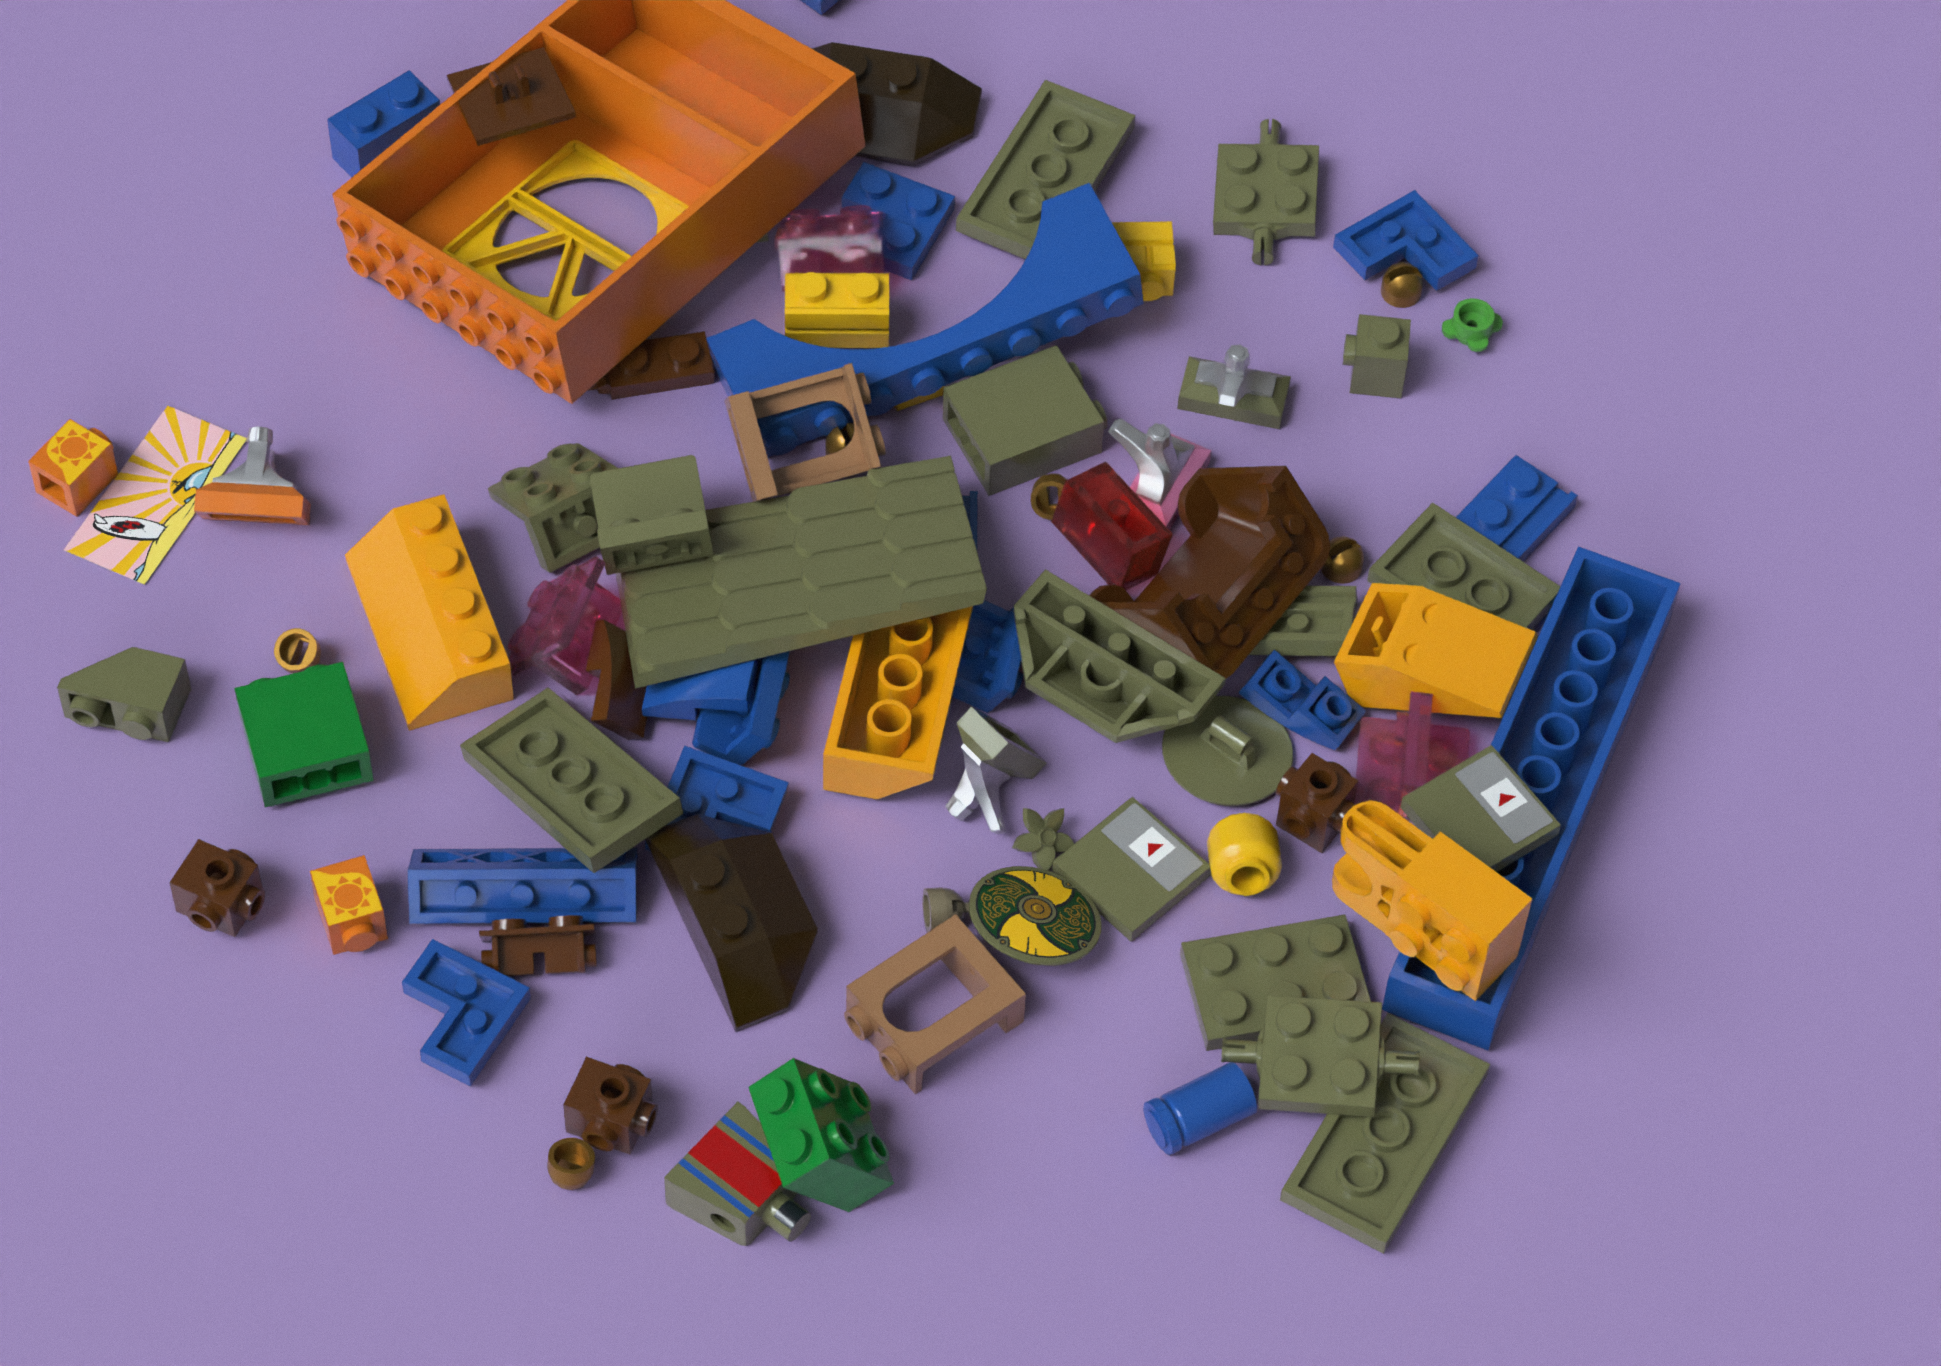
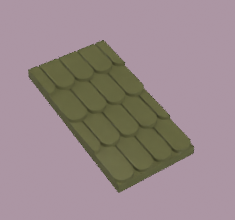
[616,456,987,689]

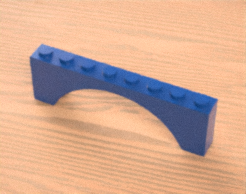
[706,183,1144,458]

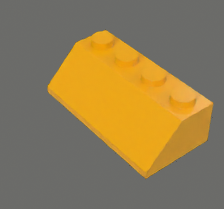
[345,494,514,731]
[823,606,973,799]

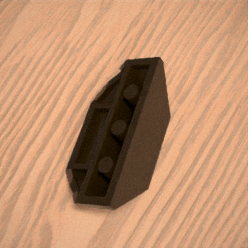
[812,42,982,166]
[645,814,818,1032]

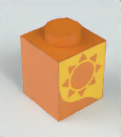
[28,419,118,517]
[310,855,388,955]

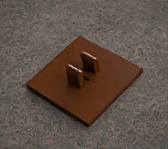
[447,47,576,146]

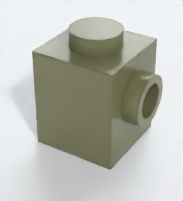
[1342,314,1411,399]

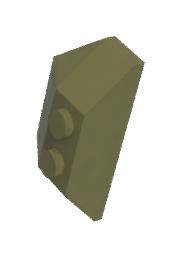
[1013,569,1226,743]

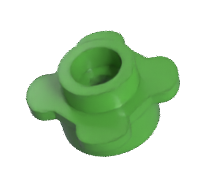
[1441,298,1503,352]

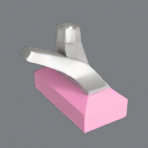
[1108,419,1211,539]

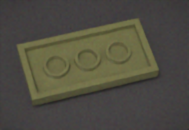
[956,80,1136,259]
[460,687,683,873]
[1280,1013,1490,1254]

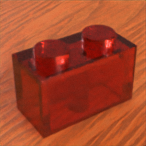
[1051,461,1173,590]

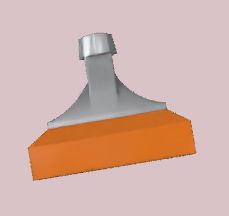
[194,426,311,525]

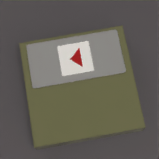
[1400,745,1561,872]
[1052,796,1211,942]

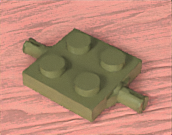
[1213,119,1319,265]
[1221,995,1420,1117]

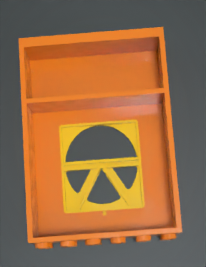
[332,0,865,404]

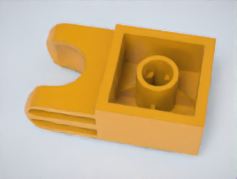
[1332,800,1532,1001]

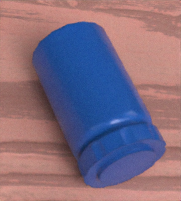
[1143,1062,1257,1155]

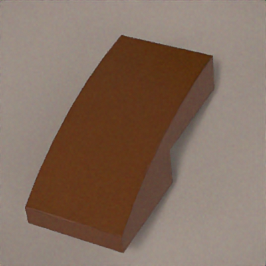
[586,619,647,740]

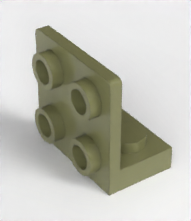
[488,443,618,573]
[590,455,714,575]

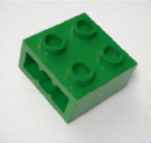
[234,662,374,808]
[748,1058,894,1212]

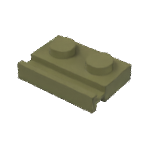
[1249,586,1358,656]

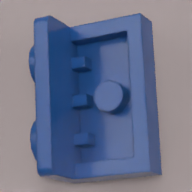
[952,600,1024,713]
[692,651,790,766]

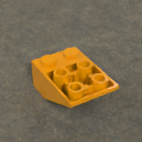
[1334,583,1538,718]

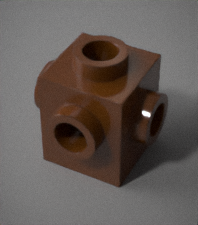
[1276,753,1359,853]
[169,839,265,937]
[563,1056,658,1155]

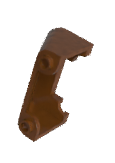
[1089,466,1330,679]

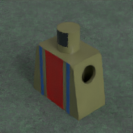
[664,1101,811,1246]

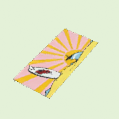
[64,405,247,585]

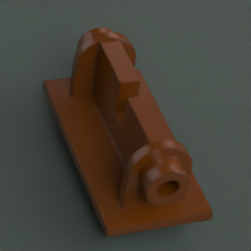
[479,915,597,976]

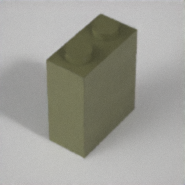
[942,345,1108,496]

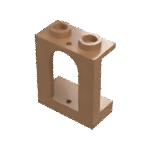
[724,363,886,502]
[844,914,1026,1094]

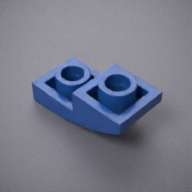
[1238,650,1366,750]
[642,659,758,720]

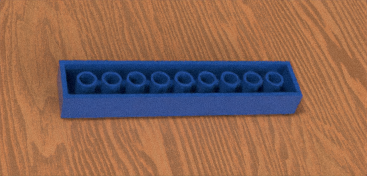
[1382,546,1681,1051]

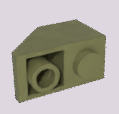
[57,647,191,742]

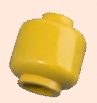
[1207,813,1282,896]

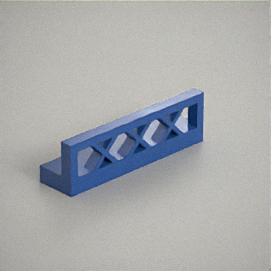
[408,848,638,924]

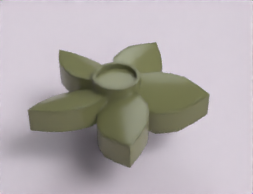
[1012,808,1074,870]

